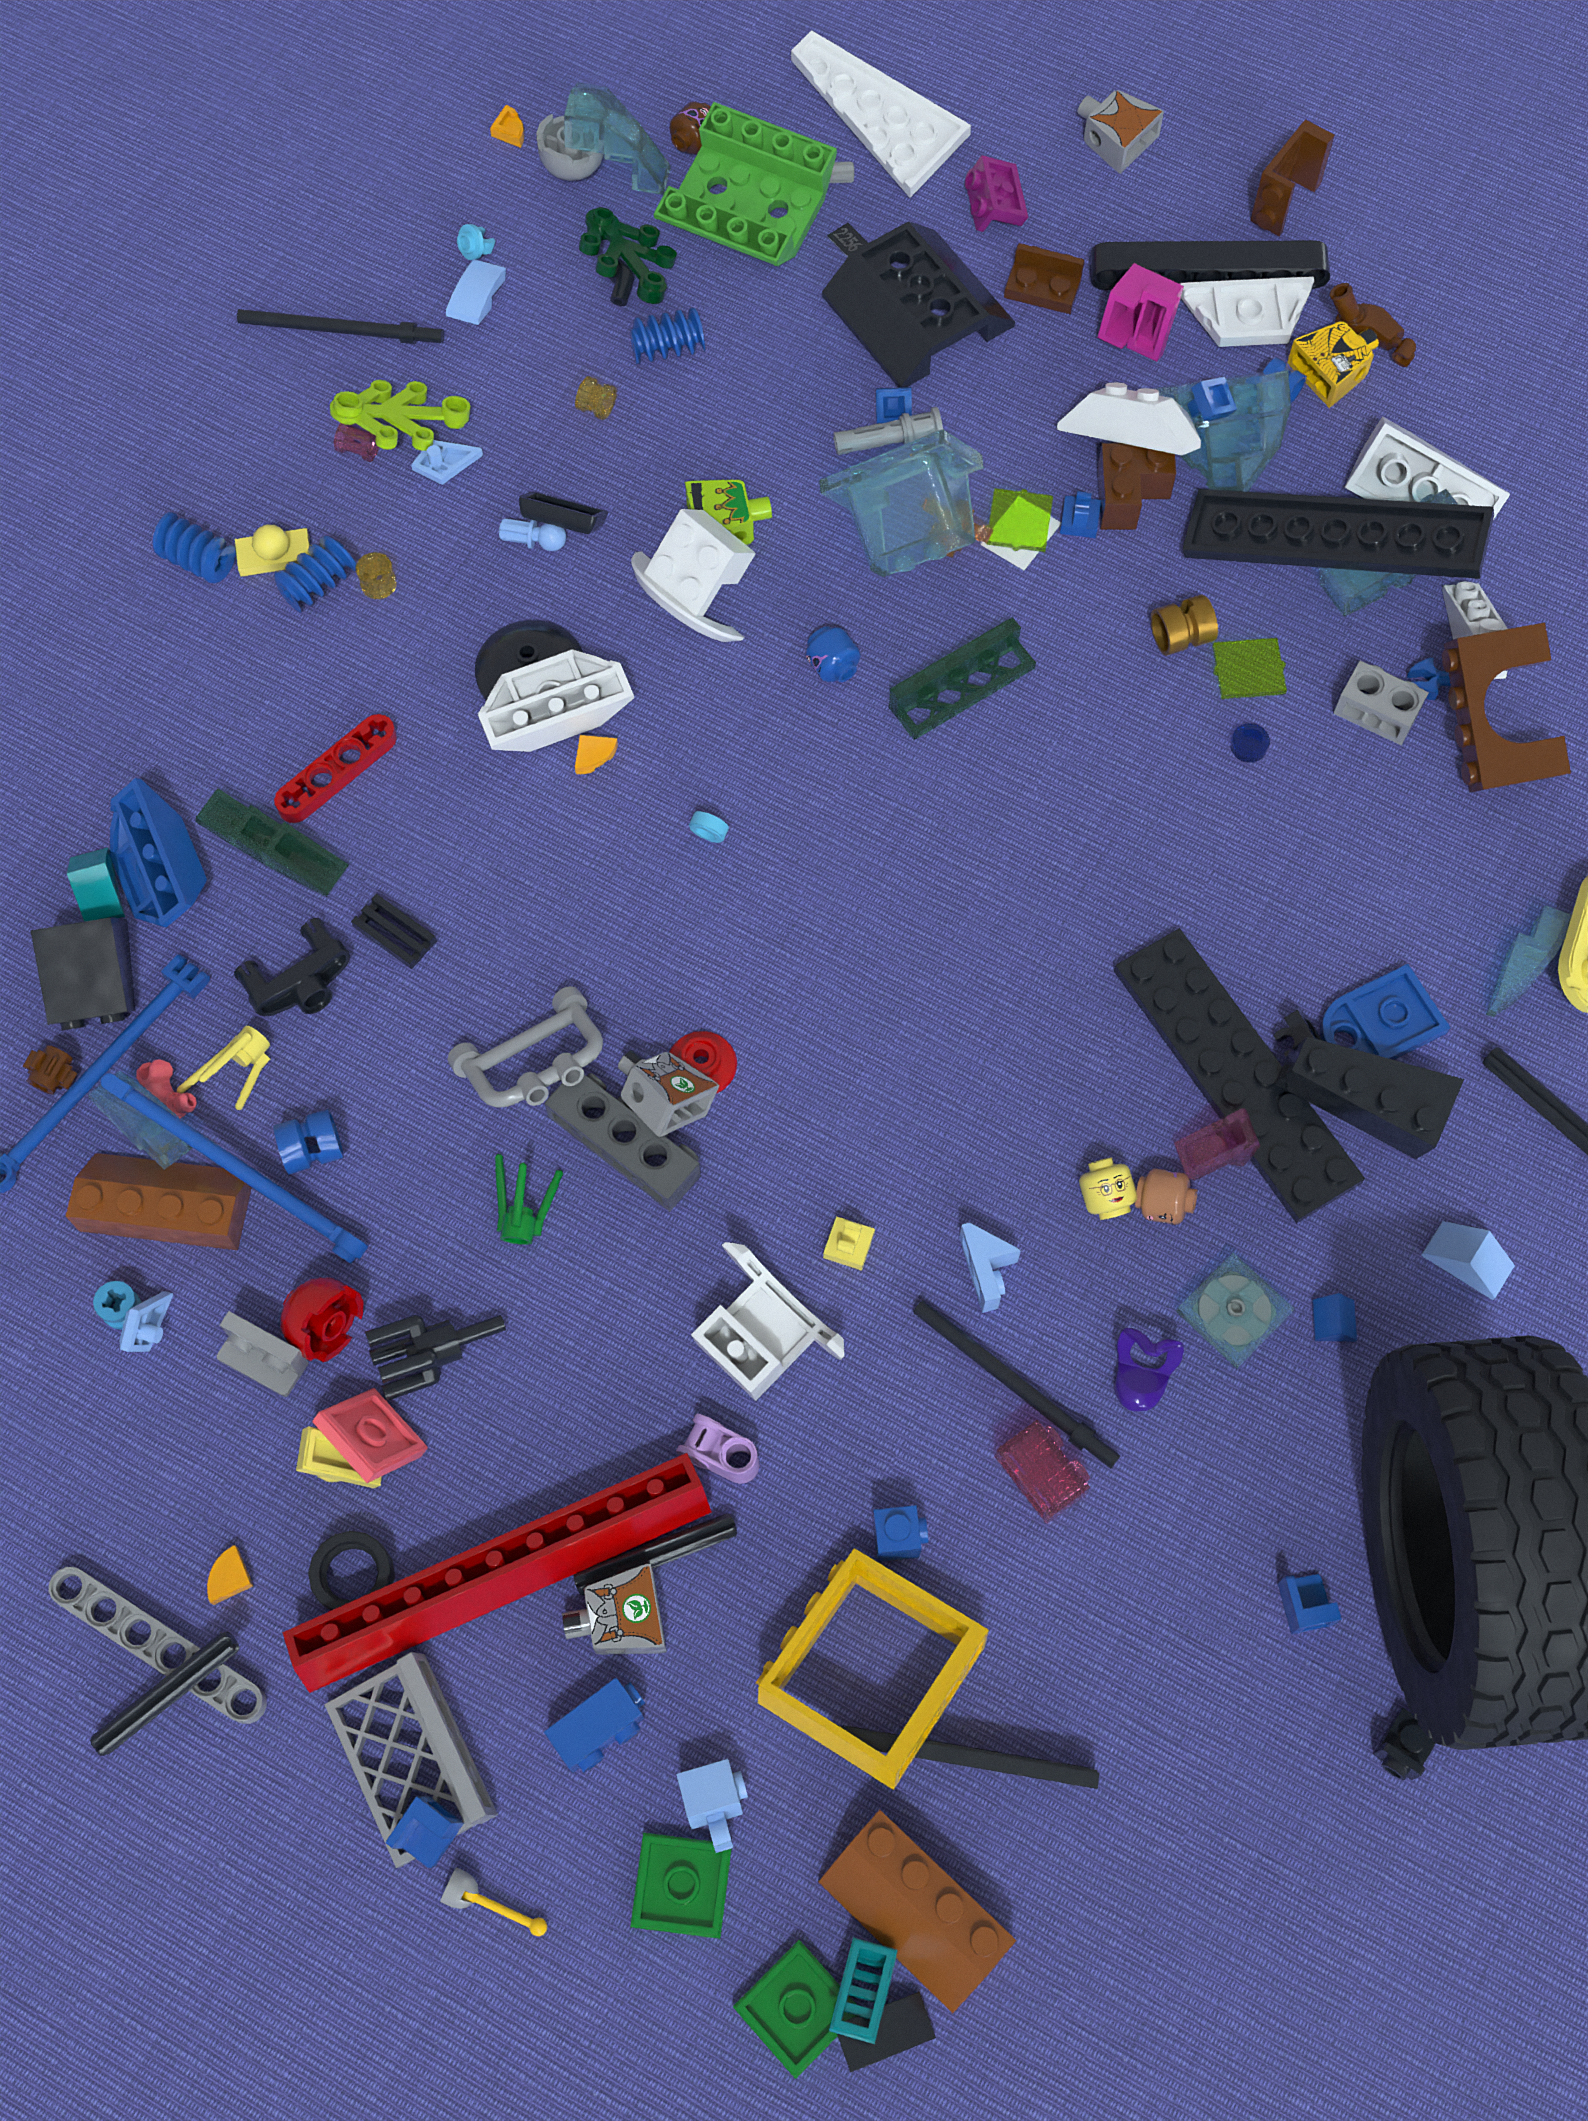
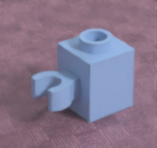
[676,1759,748,1853]

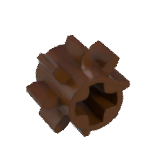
[22,1045,77,1095]

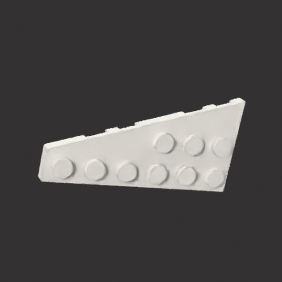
[791,30,971,198]

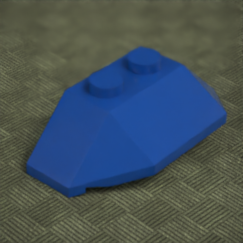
[110,778,207,927]

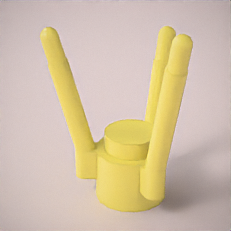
[177,1025,270,1110]

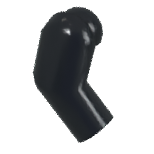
[609,259,634,307]

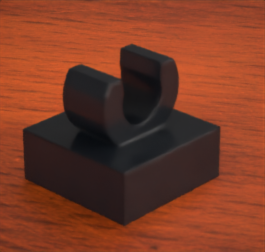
[1274,1010,1322,1058]

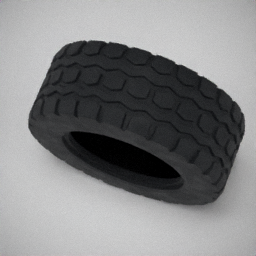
[1361,1335,1588,1750]

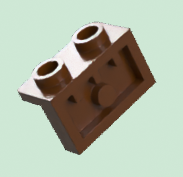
[1004,243,1085,314]

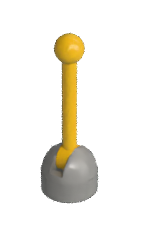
[440,1867,547,1937]

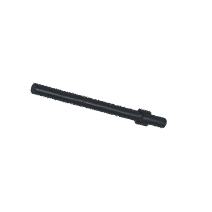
[237,309,444,345]
[913,1300,1121,1469]

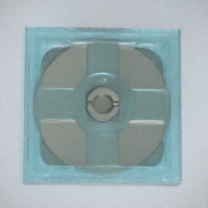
[1176,1252,1295,1369]

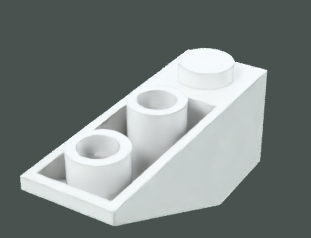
[1442,581,1508,679]

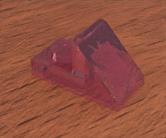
[1174,1108,1260,1181]

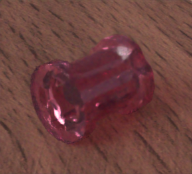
[334,423,379,462]

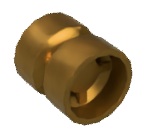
[1151,594,1218,656]

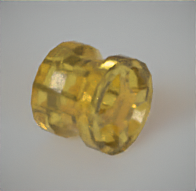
[575,376,617,420]
[356,552,397,599]

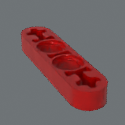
[274,714,397,823]

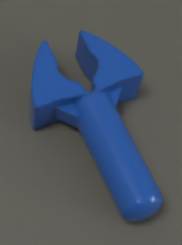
[1407,657,1451,700]

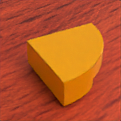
[490,105,525,148]
[575,735,618,774]
[207,1545,253,1605]

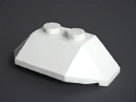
[1057,382,1201,455]
[478,650,634,752]

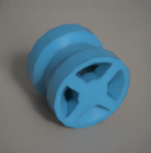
[93,1281,142,1330]

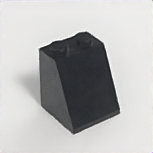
[30,917,135,1031]

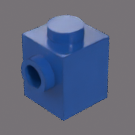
[872,1505,928,1562]

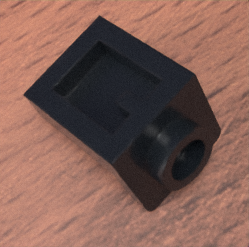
[1373,1708,1436,1781]

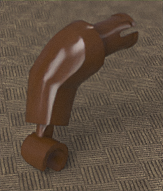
[1330,283,1416,367]

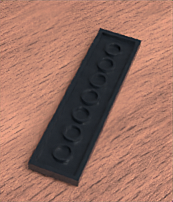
[1182,489,1494,579]
[1114,928,1365,1224]

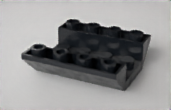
[822,221,1015,388]

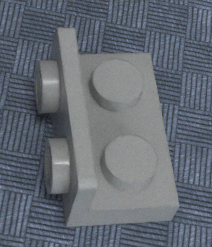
[217,1311,309,1397]

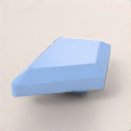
[411,440,483,485]
[119,1291,173,1352]

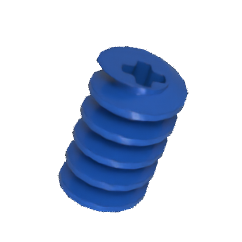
[630,307,705,365]
[153,512,236,584]
[274,536,358,613]

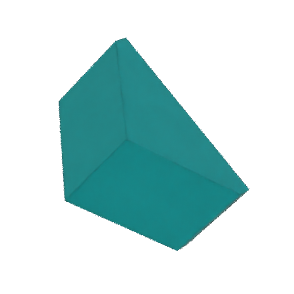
[67,847,125,922]

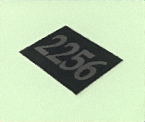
[827,222,868,257]

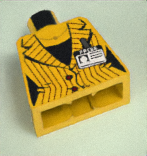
[1287,321,1379,408]

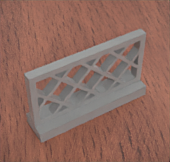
[324,1652,498,1868]

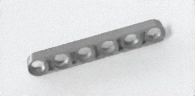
[48,1567,267,1724]

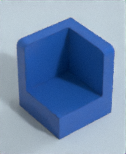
[1277,1574,1342,1635]
[386,1796,464,1868]

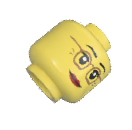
[1079,1157,1137,1220]

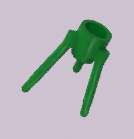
[495,1154,563,1245]

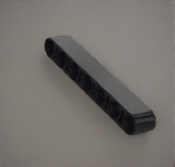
[1090,240,1330,291]

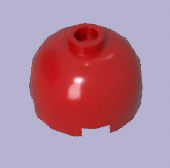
[281,1277,364,1362]

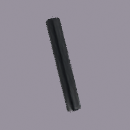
[1483,1047,1588,1155]
[573,1513,737,1595]
[90,1631,240,1756]

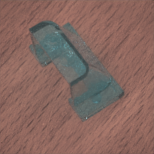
[819,429,984,577]

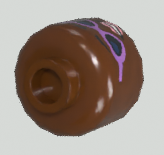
[669,101,711,155]

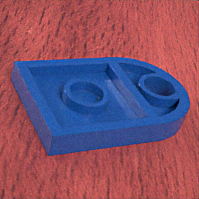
[1320,964,1451,1060]

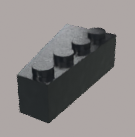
[1275,1037,1464,1159]

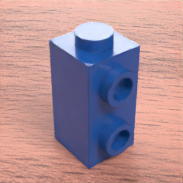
[544,1678,645,1773]

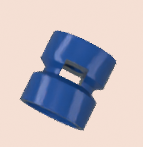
[273,1109,344,1175]

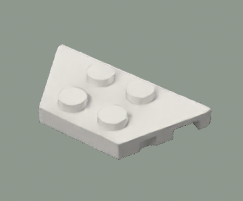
[1180,276,1314,347]

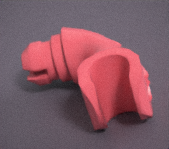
[136,1059,197,1118]

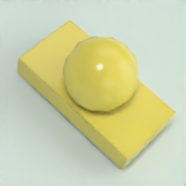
[235,524,310,577]
[296,1426,382,1488]

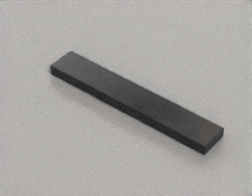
[836,1724,1100,1789]

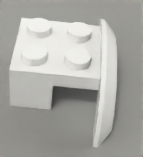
[631,509,756,642]
[691,1242,844,1401]

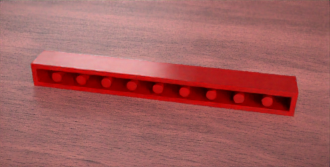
[282,1453,712,1693]

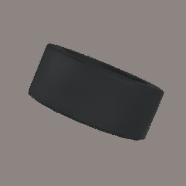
[308,1531,395,1611]

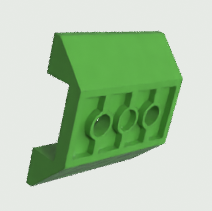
[653,102,837,266]

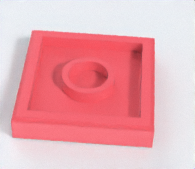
[312,1388,428,1483]

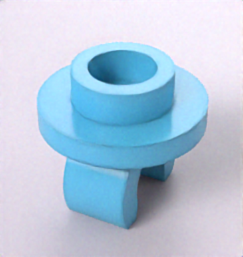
[457,224,496,260]

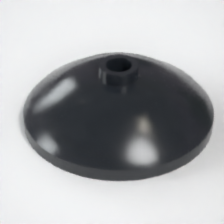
[475,620,583,701]

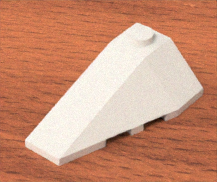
[1345,416,1510,520]

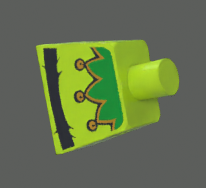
[685,480,772,545]

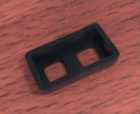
[519,492,608,534]

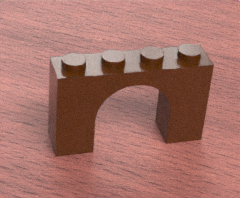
[1442,622,1571,793]

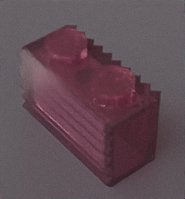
[995,1420,1090,1524]

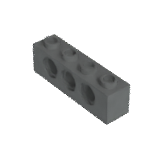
[544,1073,701,1212]

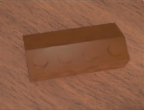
[65,1153,252,1250]
[818,1810,1017,2014]

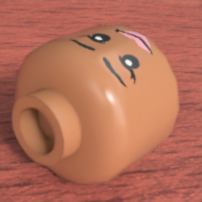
[1135,1168,1198,1225]

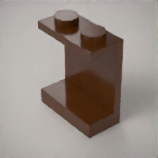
[1250,119,1335,236]

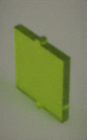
[986,488,1053,552]
[1212,638,1287,699]

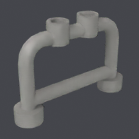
[447,986,603,1108]

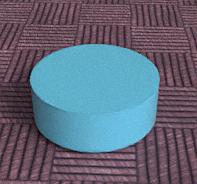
[689,811,729,843]

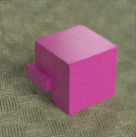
[1097,263,1184,362]

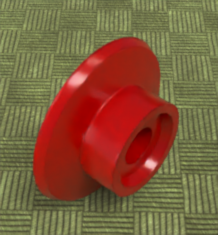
[669,1031,737,1094]

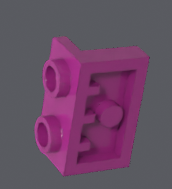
[965,155,1028,232]

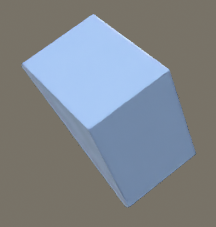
[1421,1221,1515,1300]

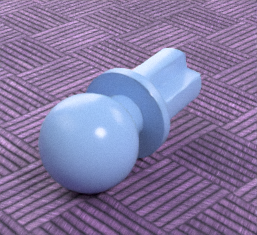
[499,519,566,551]

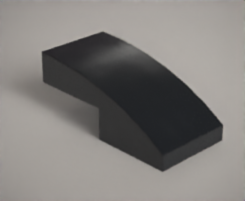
[837,1992,936,2073]

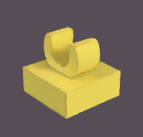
[823,1216,875,1270]

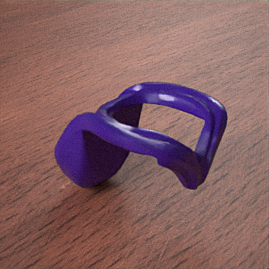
[1114,1328,1184,1411]

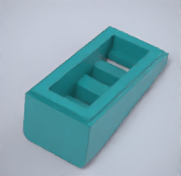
[829,1937,897,2044]

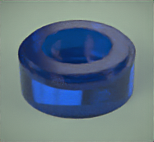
[1230,723,1270,763]

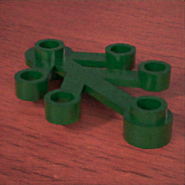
[579,207,677,304]

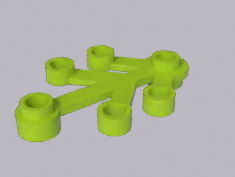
[330,380,471,451]

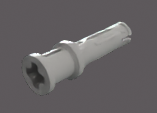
[833,407,943,456]

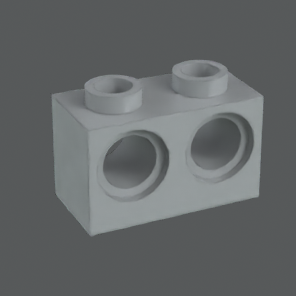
[1333,661,1429,746]

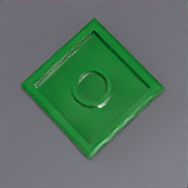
[630,1833,732,1939]
[733,1940,857,2079]

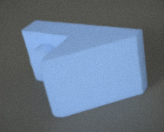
[959,1223,1021,1313]

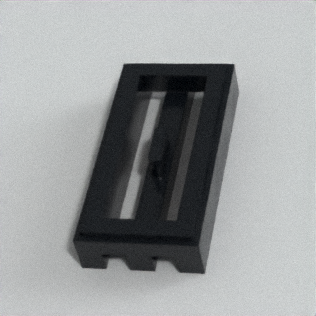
[351,894,437,970]

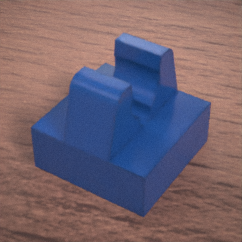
[1187,377,1237,421]
[1060,491,1101,538]

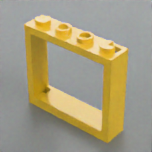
[756,1548,989,1790]

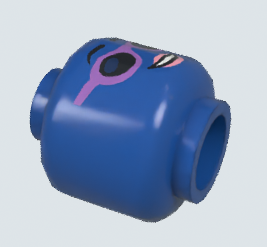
[805,626,861,682]

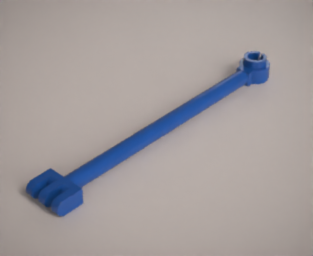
[0,954,210,1193]
[101,1073,369,1264]

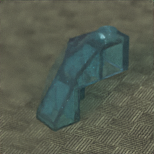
[564,82,671,195]
[1152,370,1291,492]

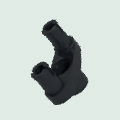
[234,918,350,1017]

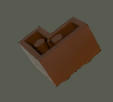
[1097,443,1176,530]

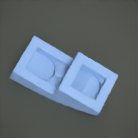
[446,259,506,325]

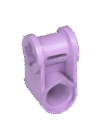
[676,1414,760,1484]

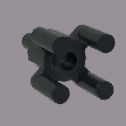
[365,1315,506,1401]

